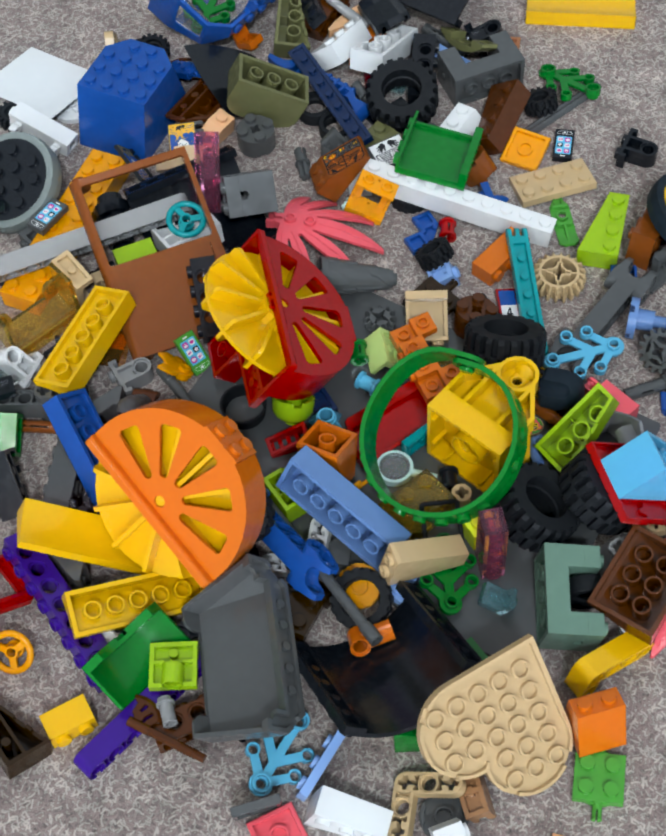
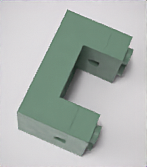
[533,542,608,651]

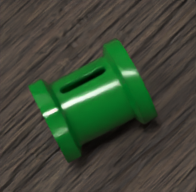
[350,339,369,367]

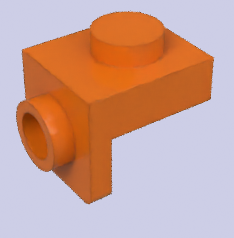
[232,24,264,51]

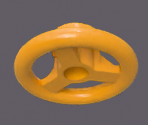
[0,630,34,674]

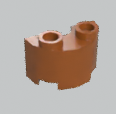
[466,144,497,187]

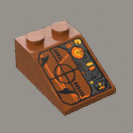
[309,136,370,202]

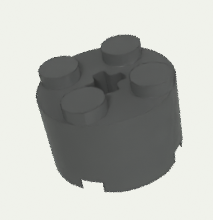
[236,113,276,158]

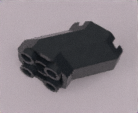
[357,0,411,36]

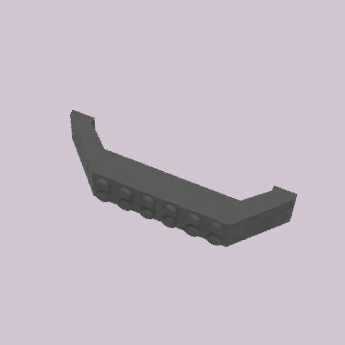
[43,386,125,590]

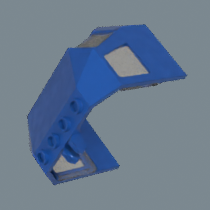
[148,0,276,44]

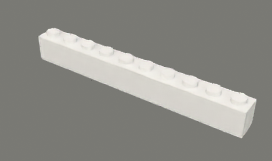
[363,158,557,248]

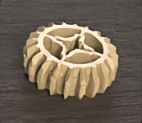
[534,252,586,303]

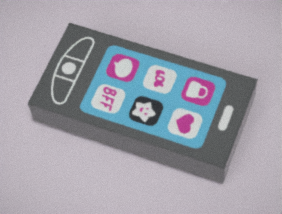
[27,198,69,236]

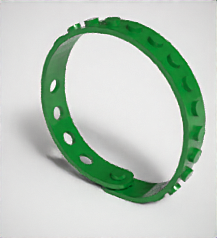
[359,346,528,527]

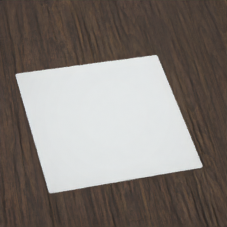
[0,47,87,119]

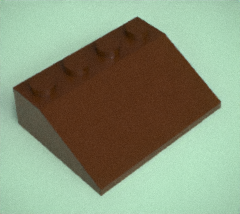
[587,524,666,645]

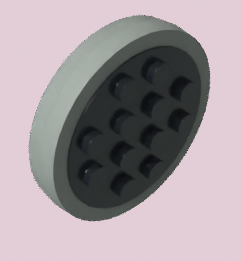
[0,132,62,234]

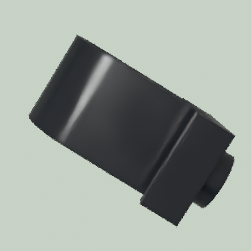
[464,19,503,59]
[614,128,658,168]

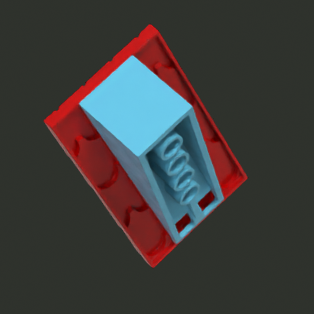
[585,431,666,526]

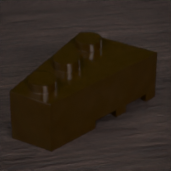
[0,705,52,779]

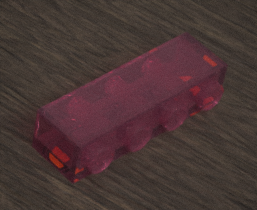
[194,132,221,213]
[475,507,509,580]

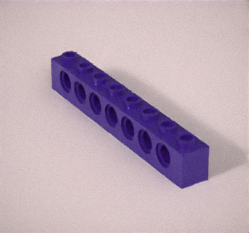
[2,533,108,694]

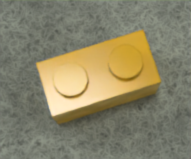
[39,694,99,748]

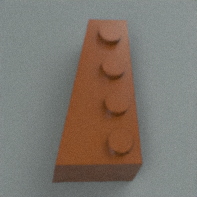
[625,208,665,271]

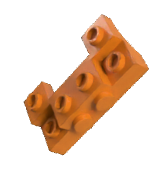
[389,312,460,405]

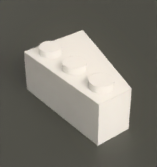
[311,19,372,71]

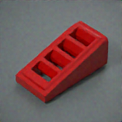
[265,421,309,458]

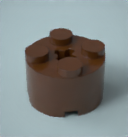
[453,293,498,339]

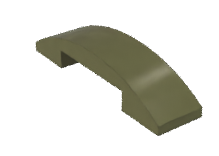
[441,27,498,52]

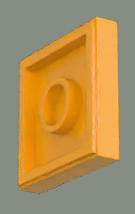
[500,126,551,171]

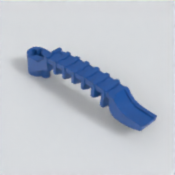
[268,53,370,122]

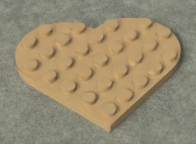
[416,634,573,796]

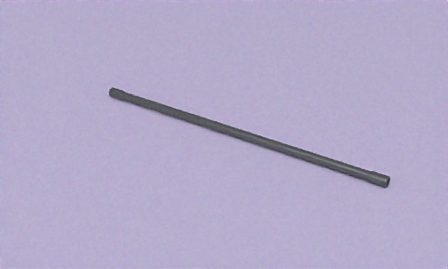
[156,368,383,646]

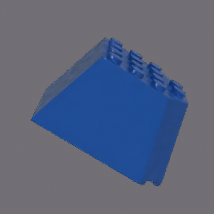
[77,39,186,159]

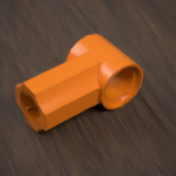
[347,619,396,657]

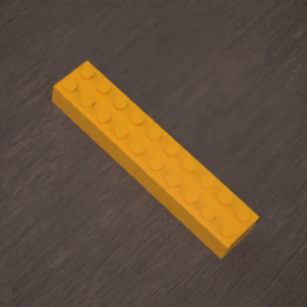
[0,149,130,316]

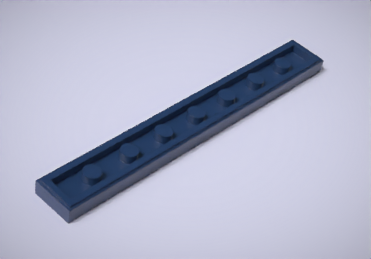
[288,43,374,145]

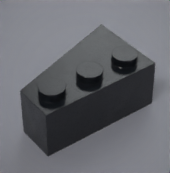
[0,447,29,522]

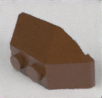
[165,78,222,123]

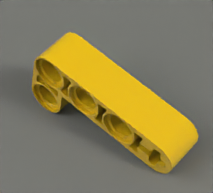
[564,632,655,697]

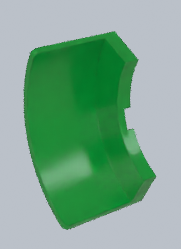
[82,602,191,710]

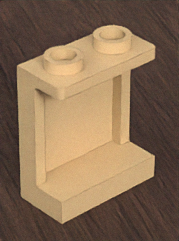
[51,250,93,311]
[405,290,449,347]

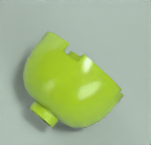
[272,395,315,426]

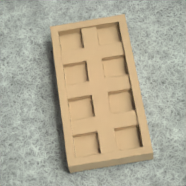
[509,158,597,208]

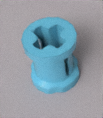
[354,371,381,396]

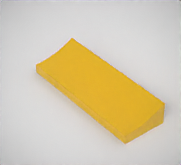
[525,0,636,29]
[33,285,136,394]
[17,497,151,575]
[61,572,205,640]

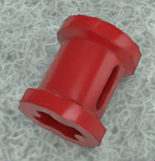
[439,217,456,243]

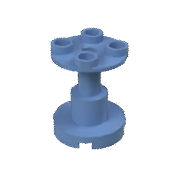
[624,297,666,339]

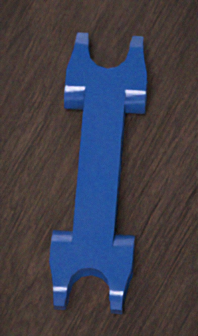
[262,487,339,601]

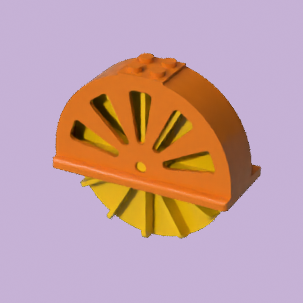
[85,399,266,588]

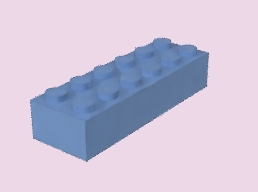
[275,445,412,574]

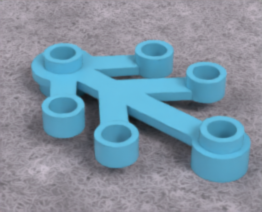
[543,325,624,380]
[245,712,315,797]

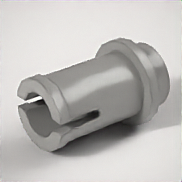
[156,695,178,728]

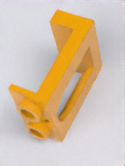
[344,169,399,226]

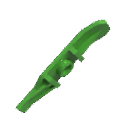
[549,197,579,247]

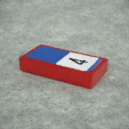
[495,289,519,316]

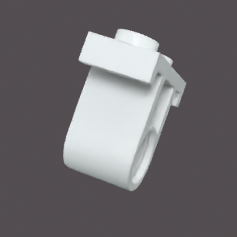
[0,346,44,390]

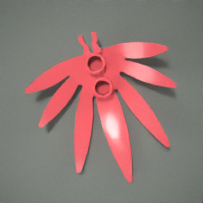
[265,196,384,261]

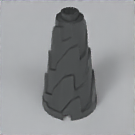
[317,256,397,295]

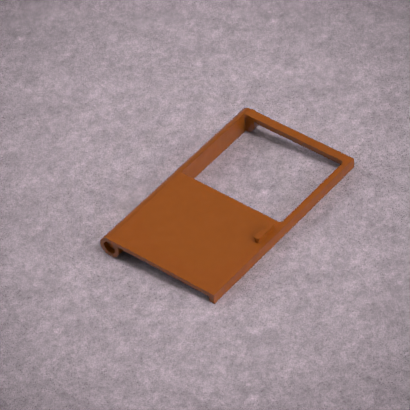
[69,146,226,360]

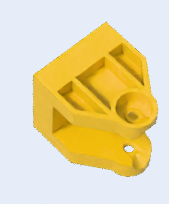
[427,356,540,493]

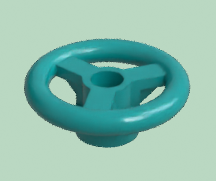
[166,201,206,238]

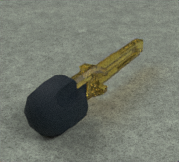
[438,361,585,411]

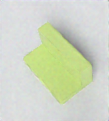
[364,327,398,375]

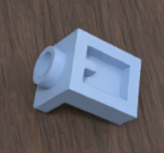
[427,262,461,286]

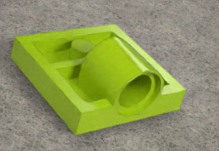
[148,641,199,691]

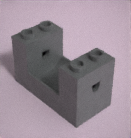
[437,30,525,107]
[216,169,278,219]

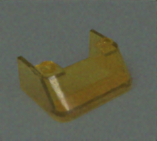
[0,262,80,354]

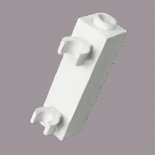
[8,101,78,156]

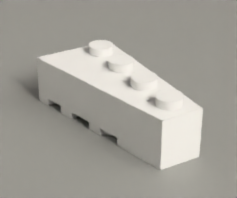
[350,24,418,74]

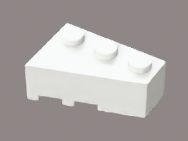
[151,213,225,251]
[303,785,394,836]

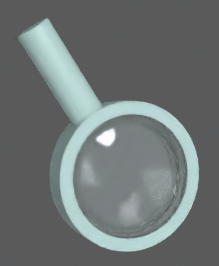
[377,450,438,487]

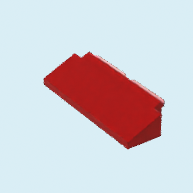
[345,381,427,468]

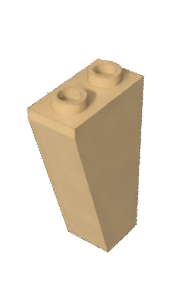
[379,534,469,586]

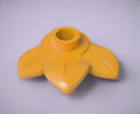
[157,352,194,382]

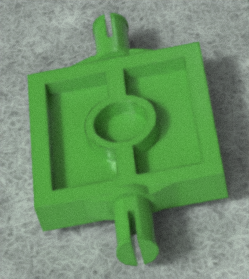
[572,750,626,822]

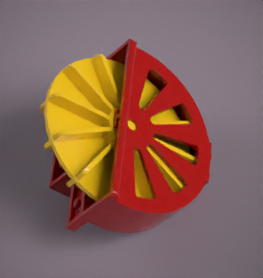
[201,229,357,408]

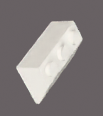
[440,102,481,136]

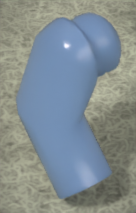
[530,434,544,465]

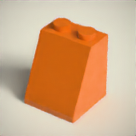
[296,419,358,481]
[565,687,626,758]

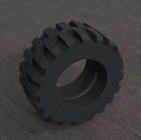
[365,57,439,134]
[463,314,547,369]
[559,448,632,536]
[491,462,580,553]

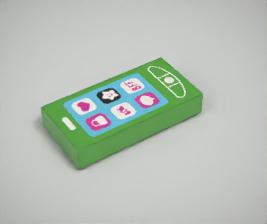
[173,330,211,376]

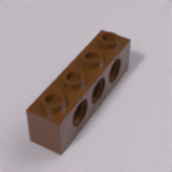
[152,693,206,754]

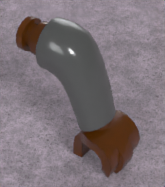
[116,388,161,415]

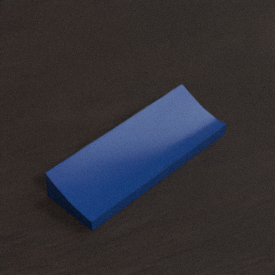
[42,388,104,515]

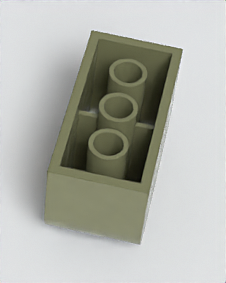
[227,53,309,128]

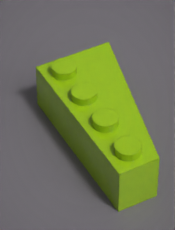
[576,192,630,270]
[534,382,619,473]

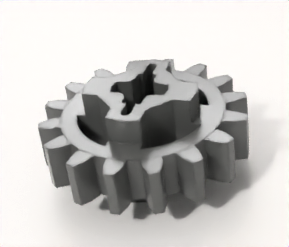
[638,327,666,374]

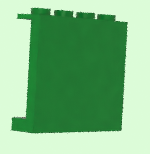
[393,110,484,191]

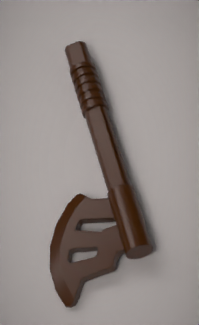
[126,695,207,763]

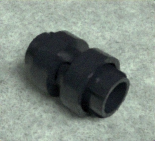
[94,191,136,250]

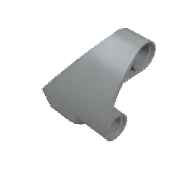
[601,411,644,443]

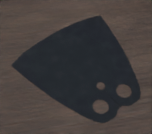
[184,44,256,117]

